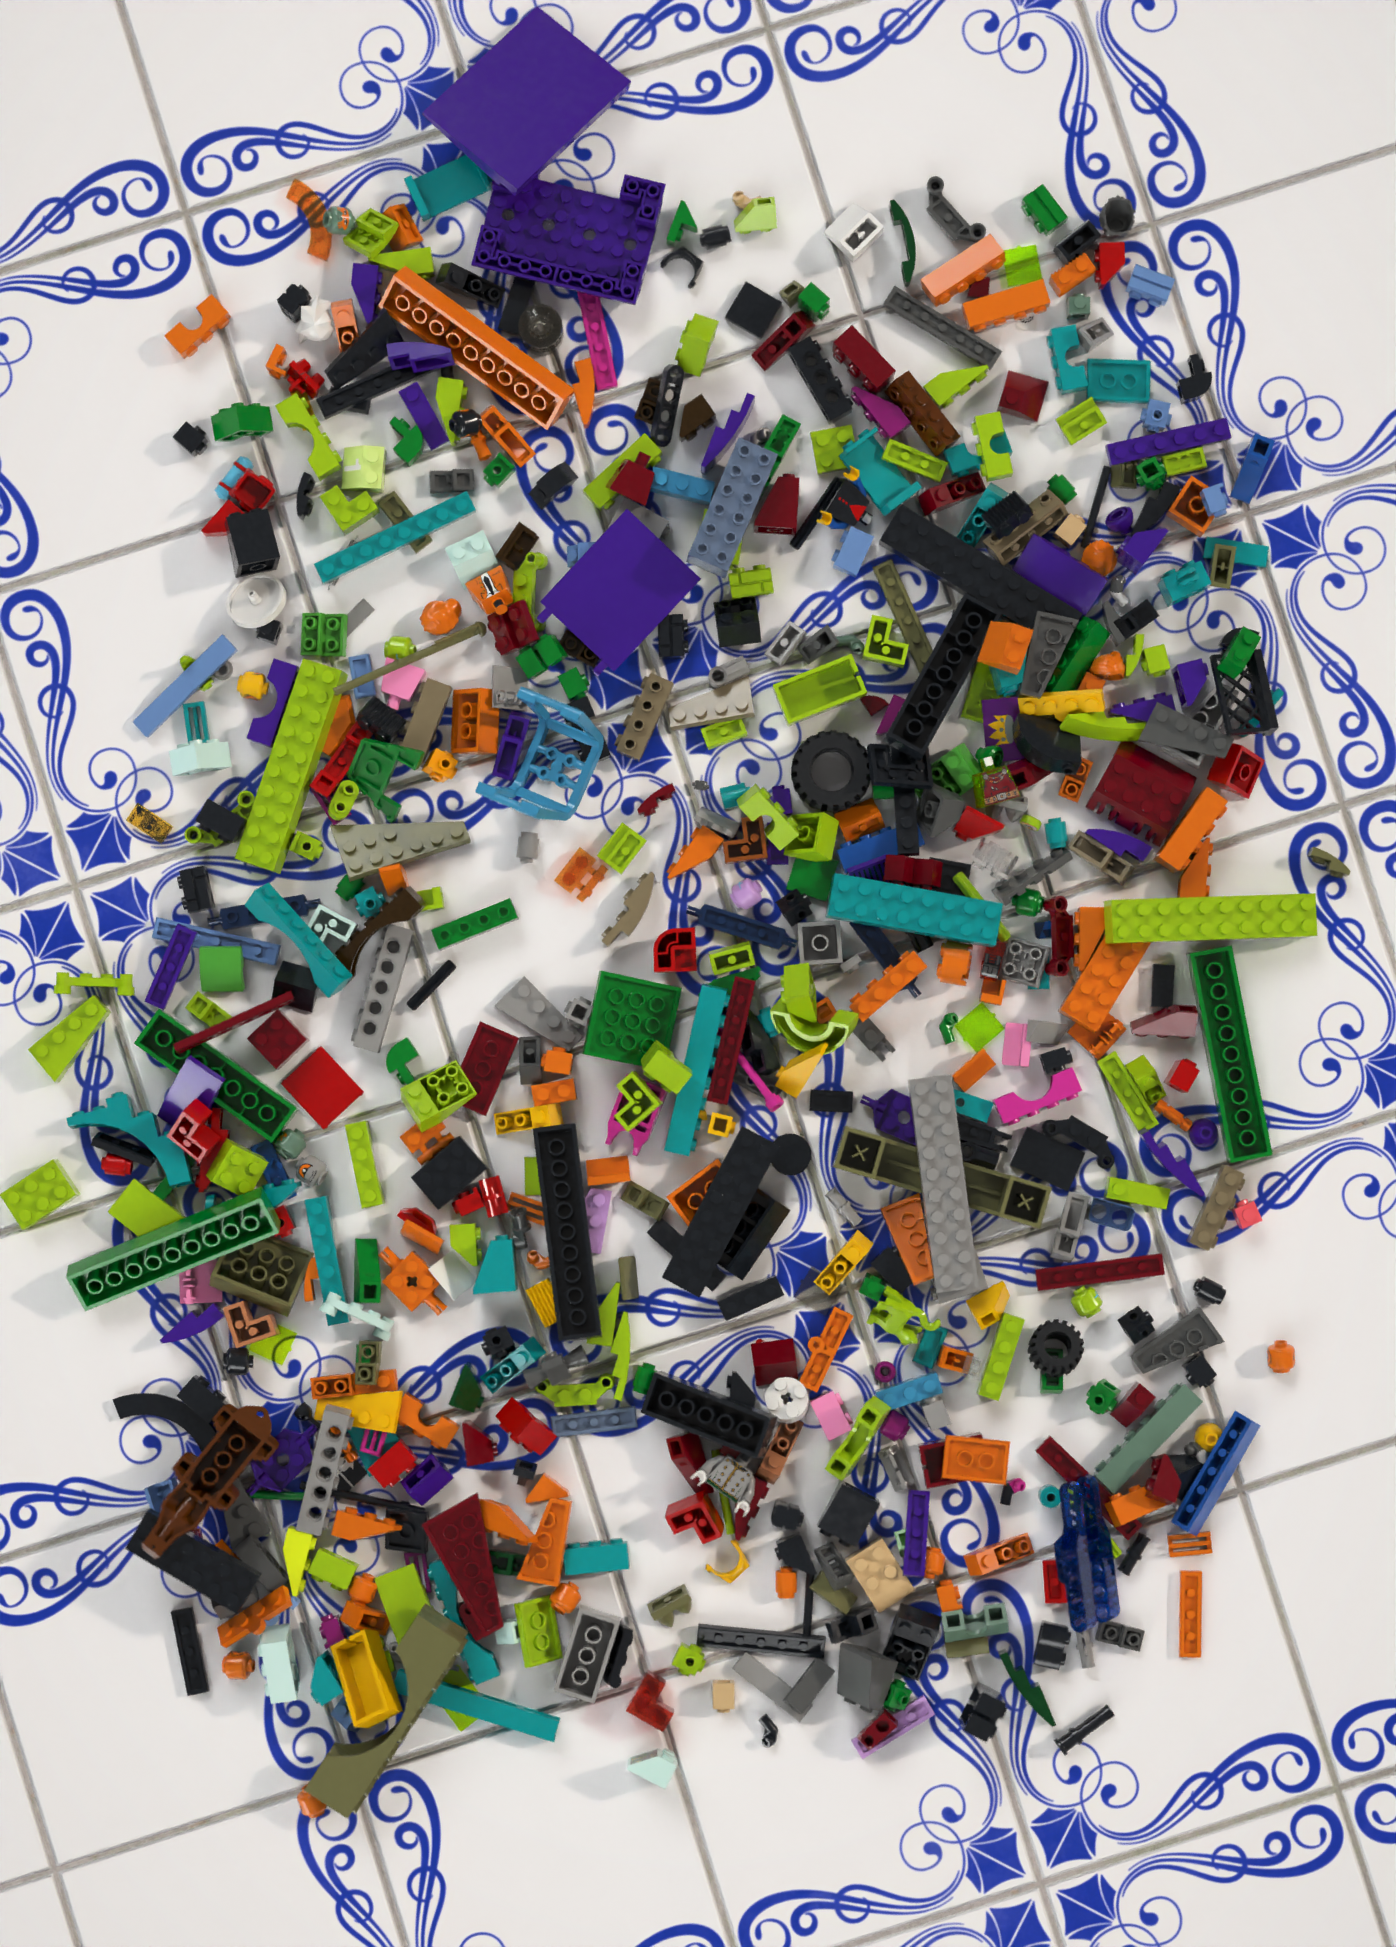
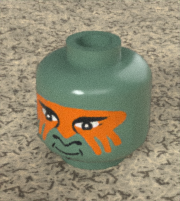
[323,206,356,235]
[275,1128,306,1160]

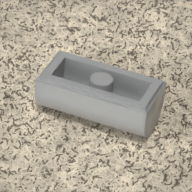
[764,620,807,667]

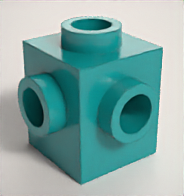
[354,886,387,919]

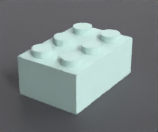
[258,1623,300,1704]

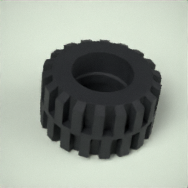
[1028,1319,1084,1377]

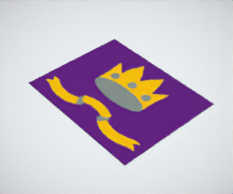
[982,697,1025,761]

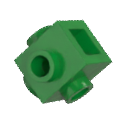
[1135,456,1167,492]
[1085,1379,1121,1415]
[883,1678,912,1712]

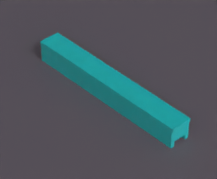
[394,1668,560,1742]

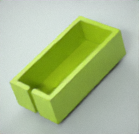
[772,653,867,727]

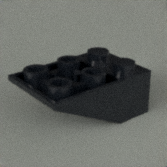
[882,1603,941,1681]

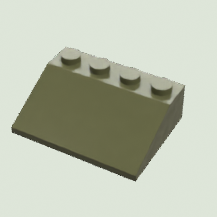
[209,1236,314,1317]

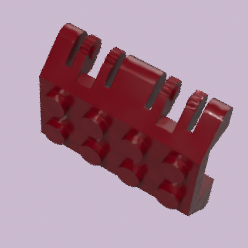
[1085,741,1197,847]

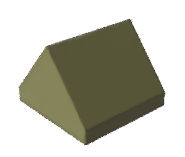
[779,281,805,308]

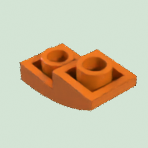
[1058,757,1093,803]

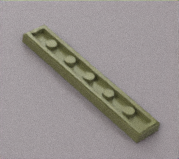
[872,559,933,674]

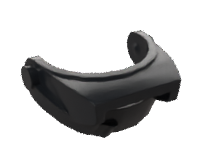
[660,246,704,289]

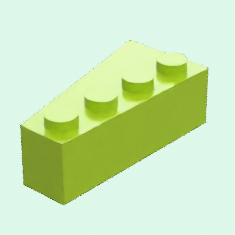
[28,995,111,1082]

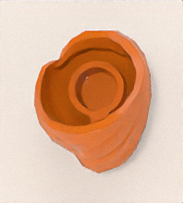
[1089,651,1126,681]

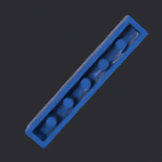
[1171,1411,1261,1537]

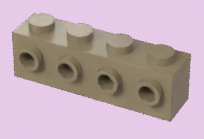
[983,489,1069,565]
[614,673,674,762]
[398,678,453,768]
[1186,1165,1245,1251]

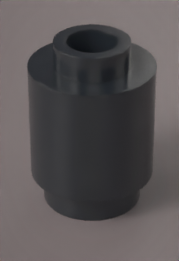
[699,225,731,250]
[1193,1277,1226,1305]

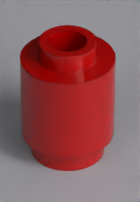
[101,1153,133,1176]

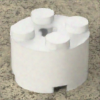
[765,1377,810,1424]

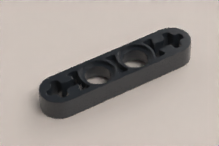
[650,364,684,447]

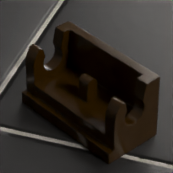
[495,522,539,571]

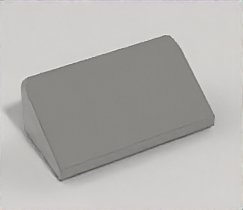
[1026,1020,1068,1045]

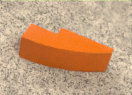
[572,357,595,429]
[480,405,536,468]

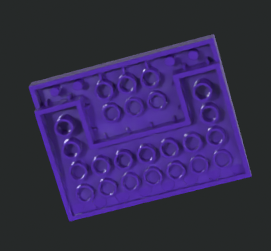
[422,6,631,196]

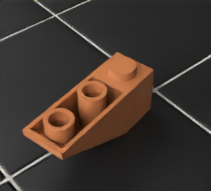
[755,1420,804,1485]

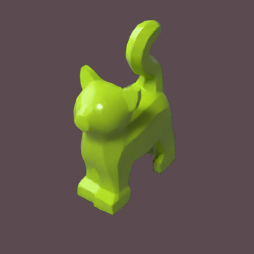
[866,1285,941,1346]

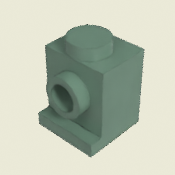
[1067,293,1090,319]

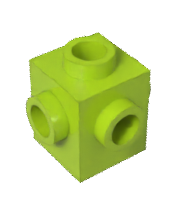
[672,1642,706,1676]

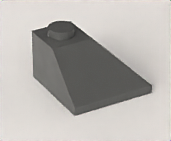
[916,783,966,838]

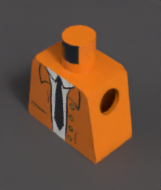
[465,565,513,615]

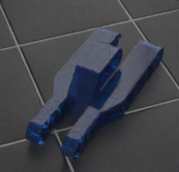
[1054,1475,1120,1633]

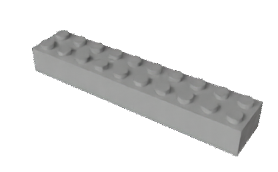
[908,1075,979,1293]

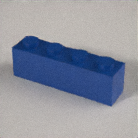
[836,823,925,875]

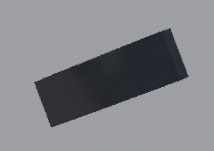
[1130,481,1181,538]
[742,1009,780,1076]

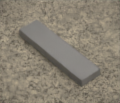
[733,1651,813,1722]

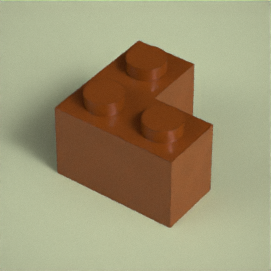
[723,816,768,864]

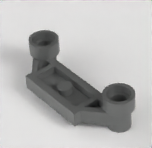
[926,176,986,243]

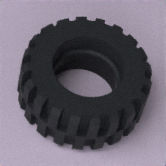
[791,730,871,813]

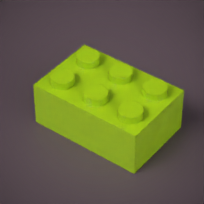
[0,1159,81,1230]

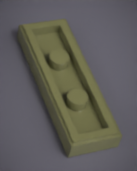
[377,491,433,554]

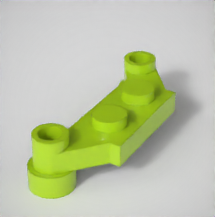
[513,552,548,633]
[184,791,255,847]
[54,972,135,996]
[535,1373,615,1407]

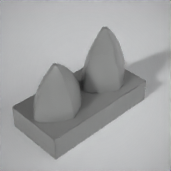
[985,796,1028,823]

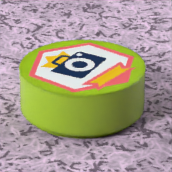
[1020,814,1042,831]

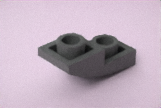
[1095,1618,1145,1652]

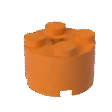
[936,940,973,986]

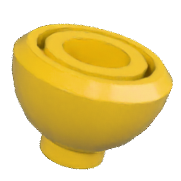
[1194,1423,1222,1453]

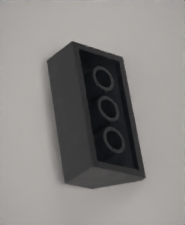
[718,1188,791,1281]

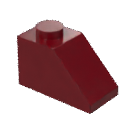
[1110,1381,1156,1428]

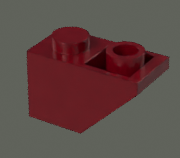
[1145,1454,1181,1505]

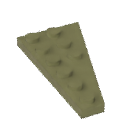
[330,821,471,882]

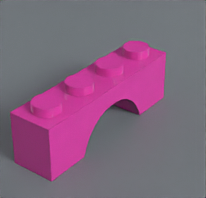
[992,1067,1082,1126]

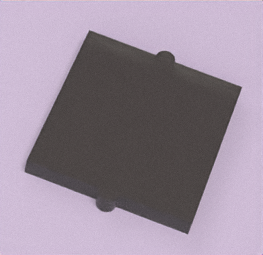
[793,1266,843,1316]

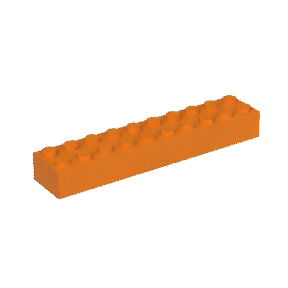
[378,266,575,430]

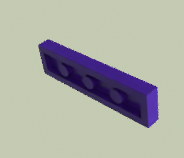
[145,923,198,1010]
[903,1490,930,1578]

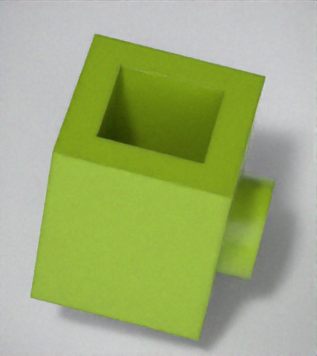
[1140,644,1170,678]

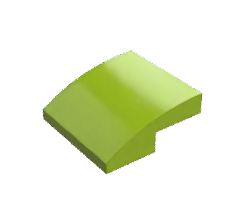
[343,208,399,259]

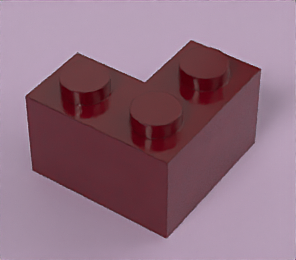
[883,855,943,891]

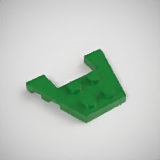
[346,738,425,823]

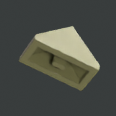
[1209,544,1236,589]

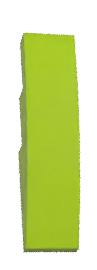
[1059,712,1146,742]
[610,1311,631,1401]

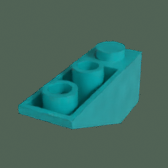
[957,482,1009,548]
[480,1336,546,1394]

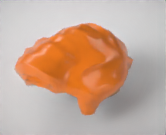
[1081,539,1117,576]
[420,598,462,636]

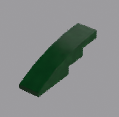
[489,1549,526,1576]
[998,1649,1056,1727]

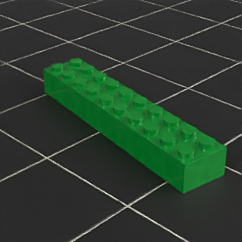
[1186,945,1273,1163]
[66,1187,281,1311]

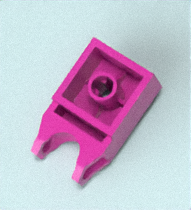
[605,1073,668,1156]

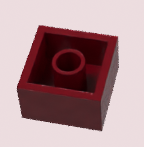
[247,1009,310,1070]

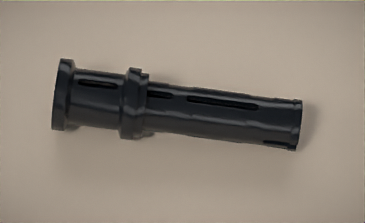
[1054,1704,1115,1755]

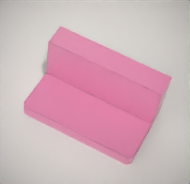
[1002,1023,1031,1067]

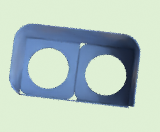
[1087,1197,1135,1231]

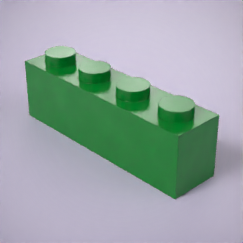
[1044,616,1111,692]

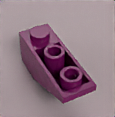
[850,386,911,440]

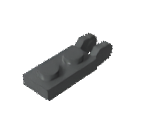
[850,1010,896,1062]

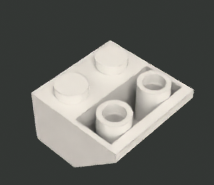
[823,203,884,262]

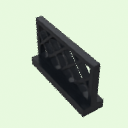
[1209,649,1279,736]

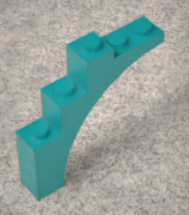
[66,1092,194,1189]

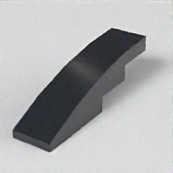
[647,1218,727,1292]

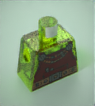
[972,756,1020,809]

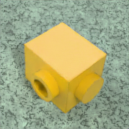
[707,1112,736,1138]

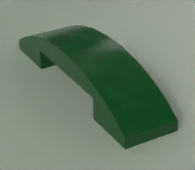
[889,200,916,287]

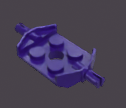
[860,1089,916,1146]
[246,1424,319,1496]

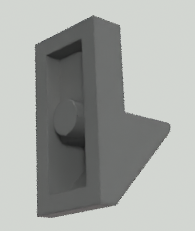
[797,625,839,665]

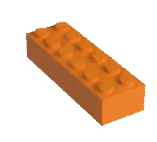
[1057,934,1151,1034]

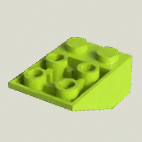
[400,1060,477,1133]

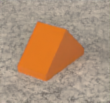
[936,1344,974,1374]
[526,1473,569,1503]

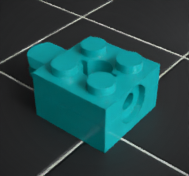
[1157,560,1212,607]

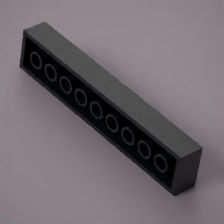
[879,504,1083,630]
[533,1123,602,1343]

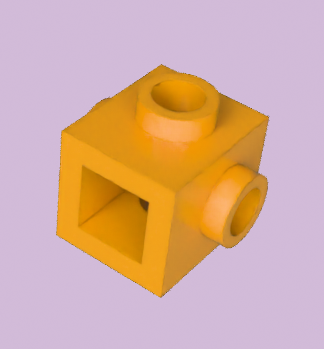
[422,748,458,783]

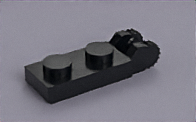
[957,1116,1013,1152]

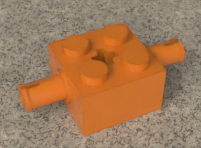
[378,1246,448,1316]

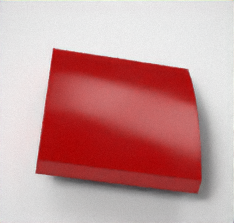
[1042,1557,1091,1604]

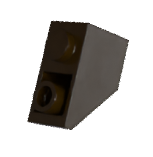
[679,394,716,442]

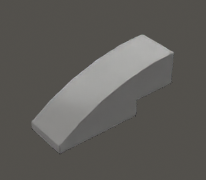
[1050,1191,1090,1263]

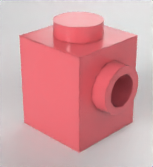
[1231,1199,1262,1229]

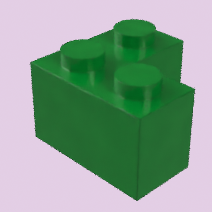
[211,403,273,442]

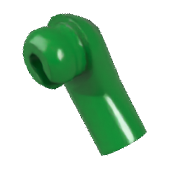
[939,1013,958,1044]

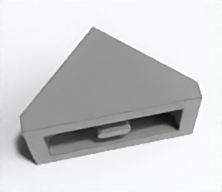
[1077,317,1114,353]

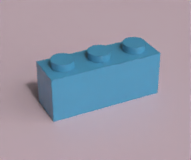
[650,467,715,506]
[875,1371,943,1410]

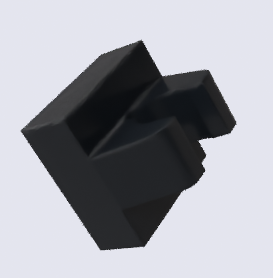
[513,1459,538,1486]

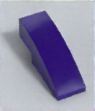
[386,342,455,373]
[492,711,532,781]
[1085,829,1153,863]
[160,1303,225,1343]

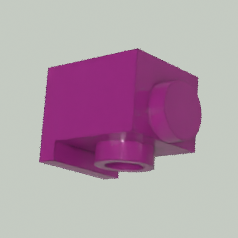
[319,1613,348,1649]

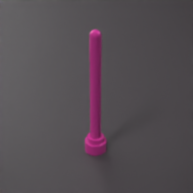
[717,1028,784,1112]

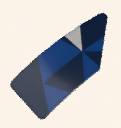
[1034,921,1051,939]

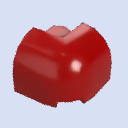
[653,927,697,973]

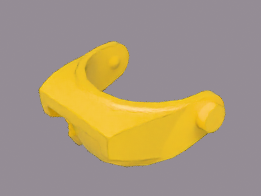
[705,1540,749,1584]

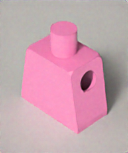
[381,657,426,711]

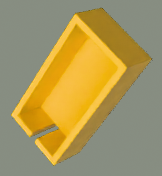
[330,1629,402,1729]

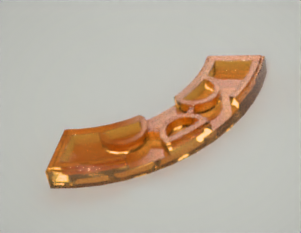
[286,178,332,262]

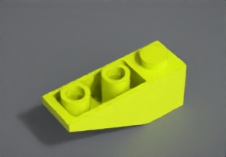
[283,1525,317,1597]

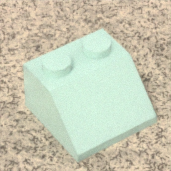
[445,530,499,590]

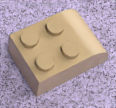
[845,1536,915,1613]

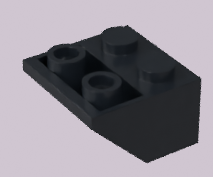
[713,597,761,648]

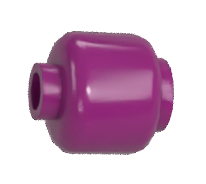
[879,1409,911,1441]

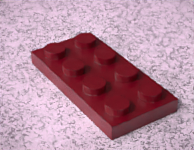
[461,1022,519,1116]

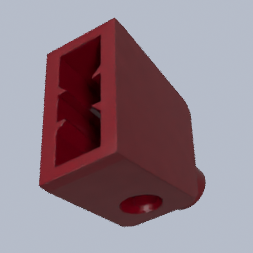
[606,451,655,506]

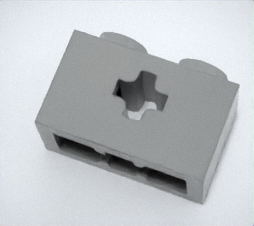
[920,1396,952,1431]

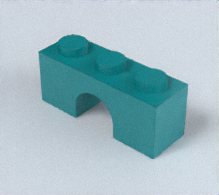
[1046,324,1088,395]
[943,430,1013,478]

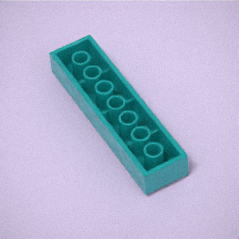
[825,873,1003,948]

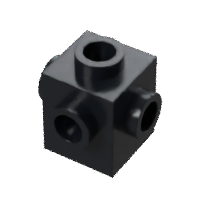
[775,888,813,927]
[1117,1306,1155,1345]
[481,1326,515,1360]

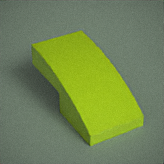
[1124,634,1144,678]
[185,991,232,1027]

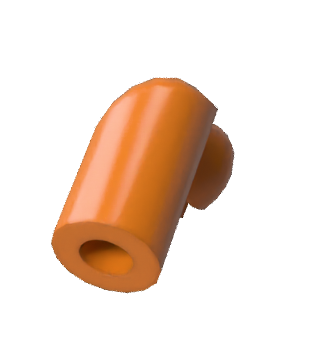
[527,1250,550,1270]

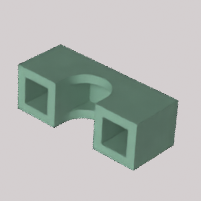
[941,1603,1009,1643]

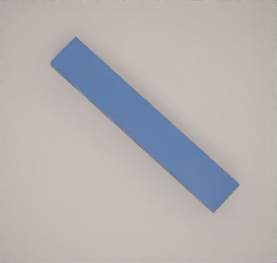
[133,634,238,738]
[152,917,281,966]

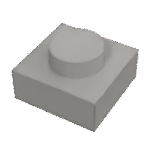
[839,954,862,974]

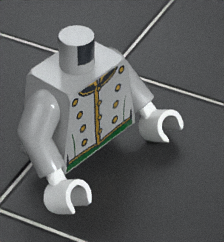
[691,1452,755,1517]

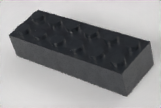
[641,1371,778,1459]
[125,1508,262,1614]

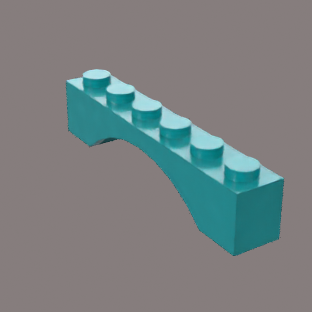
[245,882,353,998]
[304,1196,352,1326]
[427,1559,501,1685]

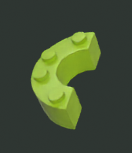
[770,998,859,1055]

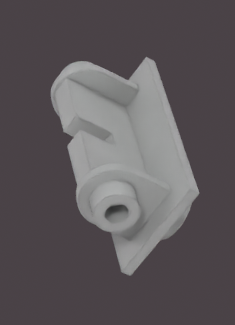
[878,1444,914,1492]

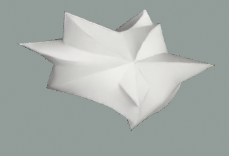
[295,294,335,344]

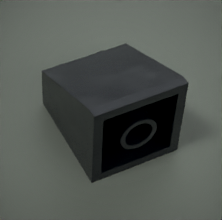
[225,508,280,578]
[817,1481,880,1548]

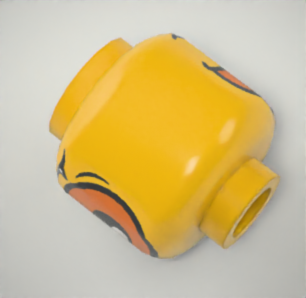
[237,671,269,701]

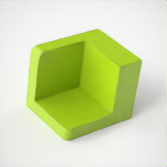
[417,887,445,912]

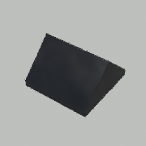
[272,961,319,1013]

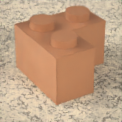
[223,1301,281,1348]

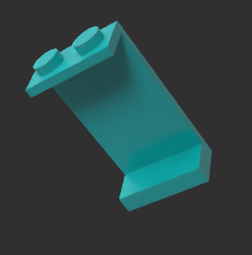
[404,155,493,222]
[839,427,922,517]

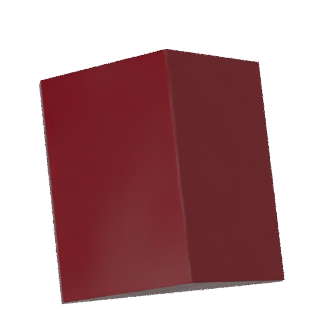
[751,1338,798,1386]

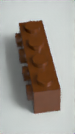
[884,370,961,457]

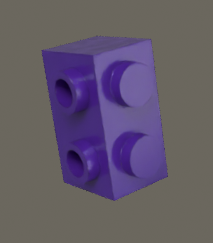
[400,1454,454,1506]

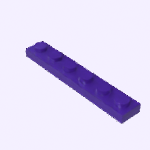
[1105,418,1232,466]

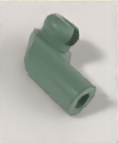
[836,635,864,655]

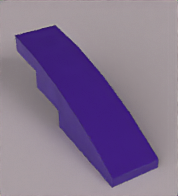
[1138,1128,1205,1197]

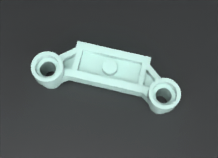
[319,1292,394,1342]

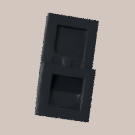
[1114,599,1160,640]

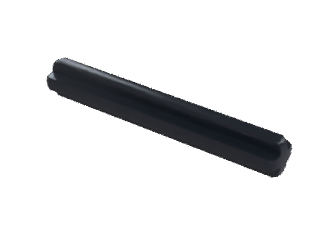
[790,477,839,550]

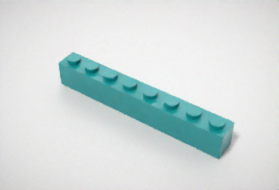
[314,491,476,585]
[664,983,730,1156]

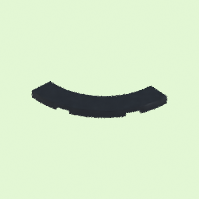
[112,1393,217,1452]

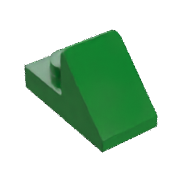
[666,200,698,247]

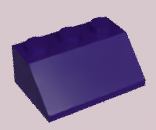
[1115,528,1169,575]

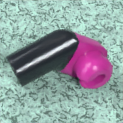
[1000,1478,1026,1506]

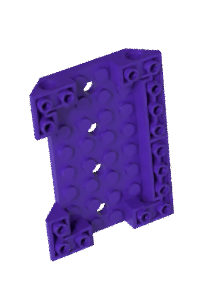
[471,174,666,305]

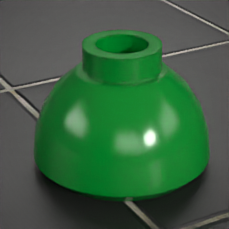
[975,745,1004,774]

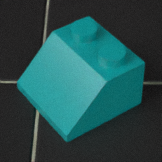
[310,1650,344,1706]

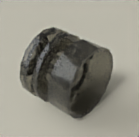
[518,304,564,356]

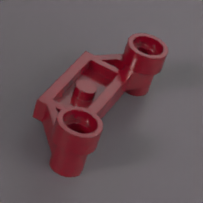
[1043,896,1074,977]

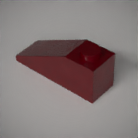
[751,310,816,371]

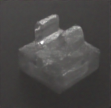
[961,1354,987,1381]

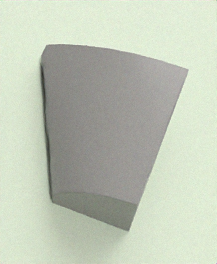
[694,807,741,839]

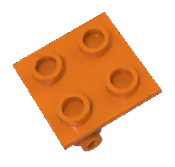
[1067,1013,1126,1060]

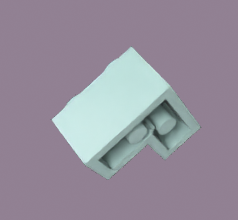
[169,739,232,776]
[308,904,359,944]

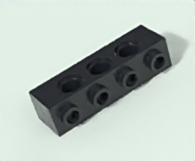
[788,336,853,425]

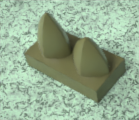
[647,1584,692,1627]

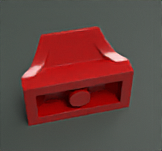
[397,1207,438,1235]

